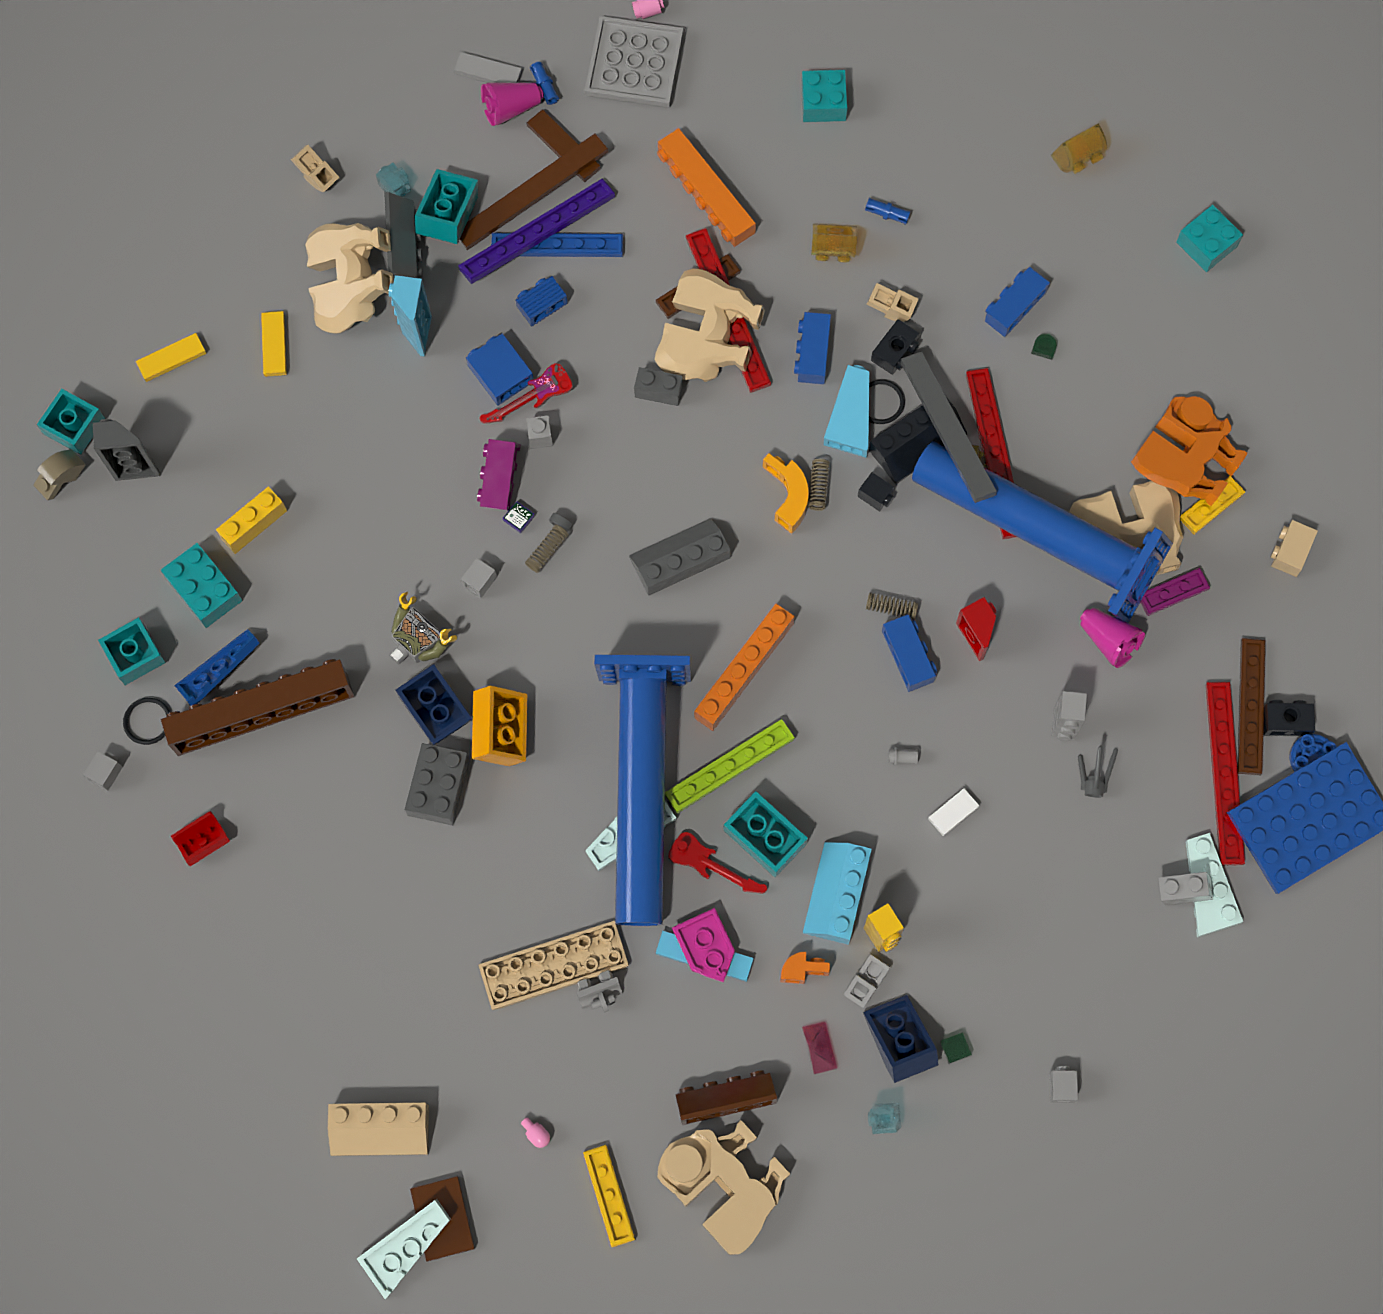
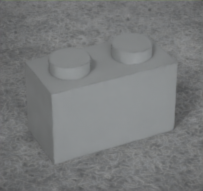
[1159,872,1213,905]

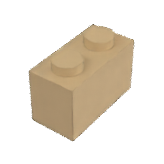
[1270,520,1318,577]

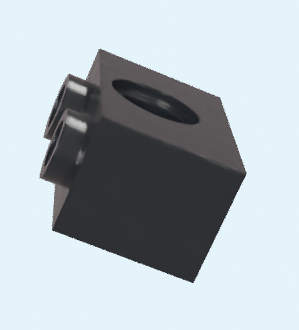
[871,319,920,375]
[1263,700,1316,736]

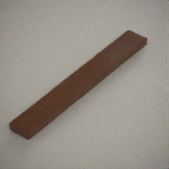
[460,133,608,250]

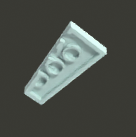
[585,802,676,871]
[1186,833,1243,937]
[357,1199,451,1299]

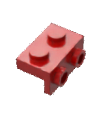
[171,811,230,867]

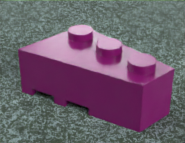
[477,439,521,510]

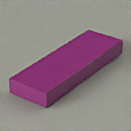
[1140,568,1210,616]

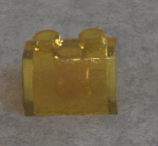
[1051,123,1107,174]
[811,223,857,262]

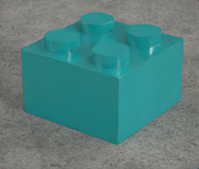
[801,70,847,122]
[1176,205,1243,273]
[37,388,105,455]
[98,617,166,685]

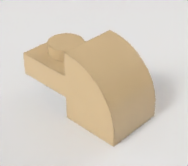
[290,145,339,192]
[866,283,918,322]

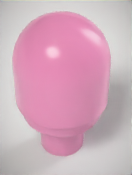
[521,1117,550,1148]

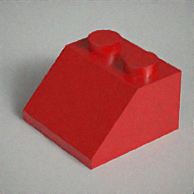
[956,597,997,662]

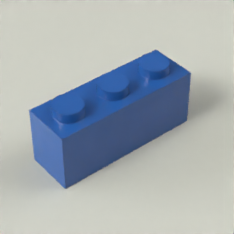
[985,267,1050,337]
[794,312,831,384]
[882,614,937,692]

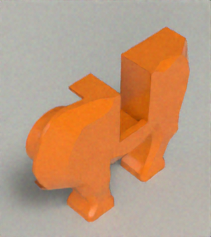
[1131,396,1248,506]

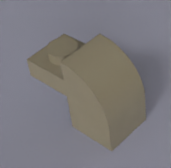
[33,449,86,500]

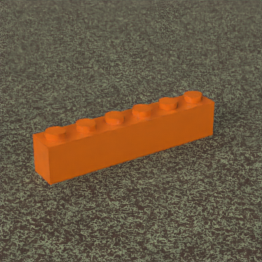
[657,128,756,247]
[694,604,795,731]

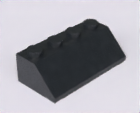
[869,395,967,484]

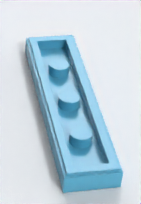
[656,931,753,982]

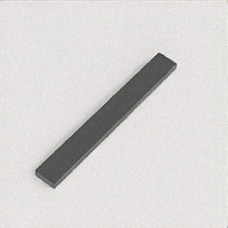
[901,352,997,503]

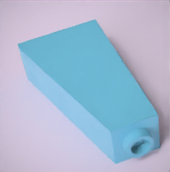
[824,365,869,458]

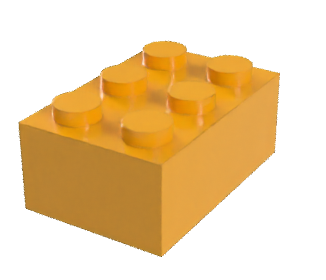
[472,685,527,766]

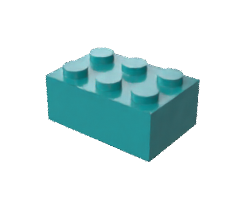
[415,169,478,244]
[161,543,242,628]
[723,791,808,878]

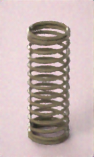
[808,459,830,511]
[525,524,569,573]
[866,593,918,620]

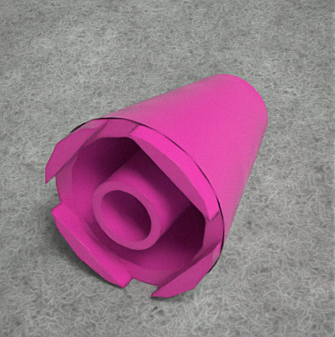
[481,82,543,126]
[1080,608,1145,668]

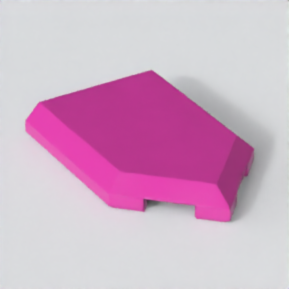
[672,908,735,983]

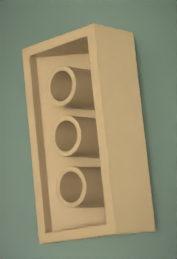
[328,1103,429,1156]

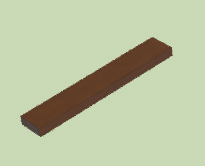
[1237,638,1265,776]

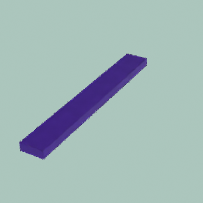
[458,178,615,284]

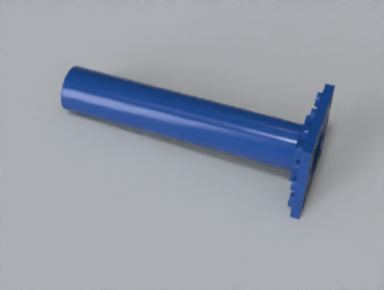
[912,441,1173,623]
[594,655,691,926]

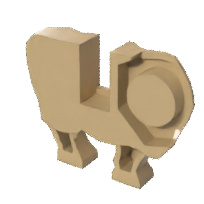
[305,223,394,333]
[655,269,765,382]
[1069,481,1183,575]
[657,1120,790,1255]

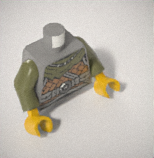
[390,592,457,664]

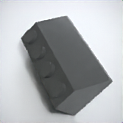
[384,192,423,281]
[93,419,160,481]
[629,519,730,596]

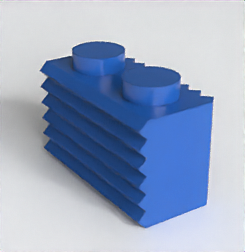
[515,276,568,327]

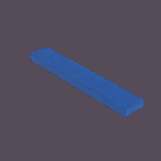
[491,233,623,257]

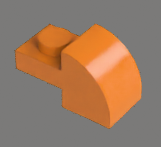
[780,952,830,984]

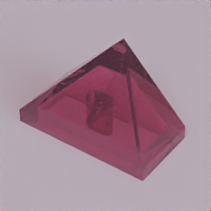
[802,1022,837,1075]

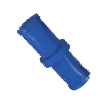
[530,62,559,105]
[865,197,910,225]

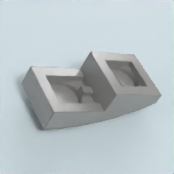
[843,954,891,1008]

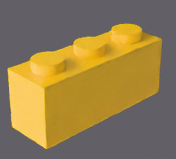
[216,486,287,554]
[864,903,904,952]

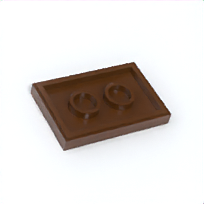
[410,1176,475,1262]

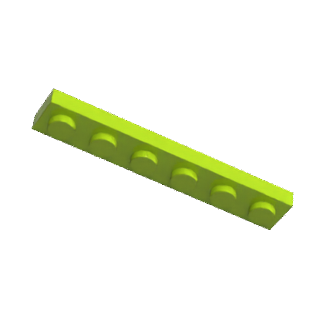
[665,719,795,814]

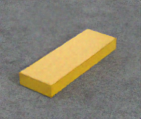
[261,311,287,377]
[136,333,206,382]
[1180,476,1245,535]

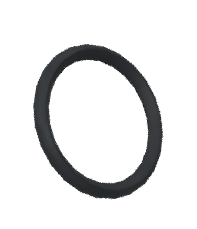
[869,380,905,424]
[123,698,170,745]

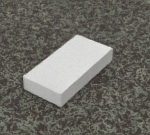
[928,789,979,836]

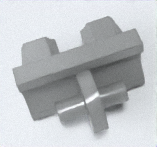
[576,970,623,1013]

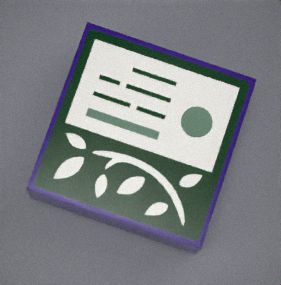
[503,501,535,533]

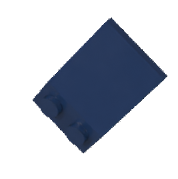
[395,664,472,746]
[863,995,939,1083]

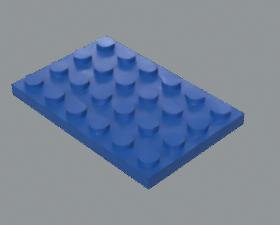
[1227,742,1383,894]

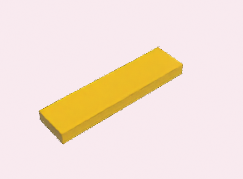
[583,1145,635,1248]

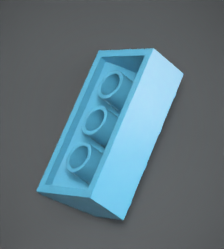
[389,275,432,357]
[803,842,872,945]

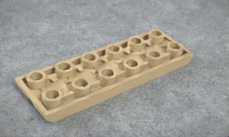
[478,921,629,1010]

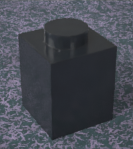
[858,472,894,512]

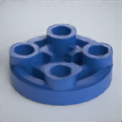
[1289,734,1336,771]

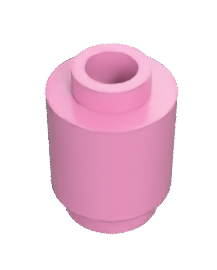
[631,0,664,19]

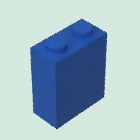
[466,333,534,406]

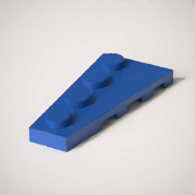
[174,629,259,706]

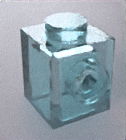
[375,162,411,197]
[868,1103,902,1134]

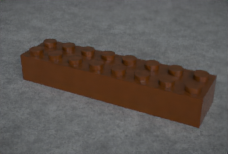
[161,659,355,756]

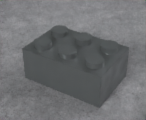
[404,743,470,826]

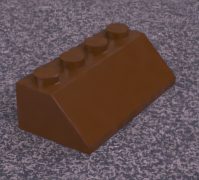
[675,1070,777,1125]

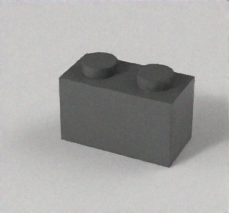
[634,367,683,406]

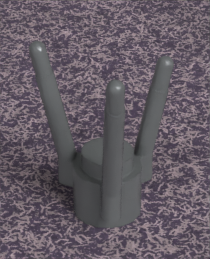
[1078,746,1118,798]

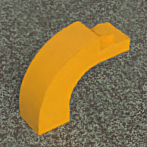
[763,453,809,534]

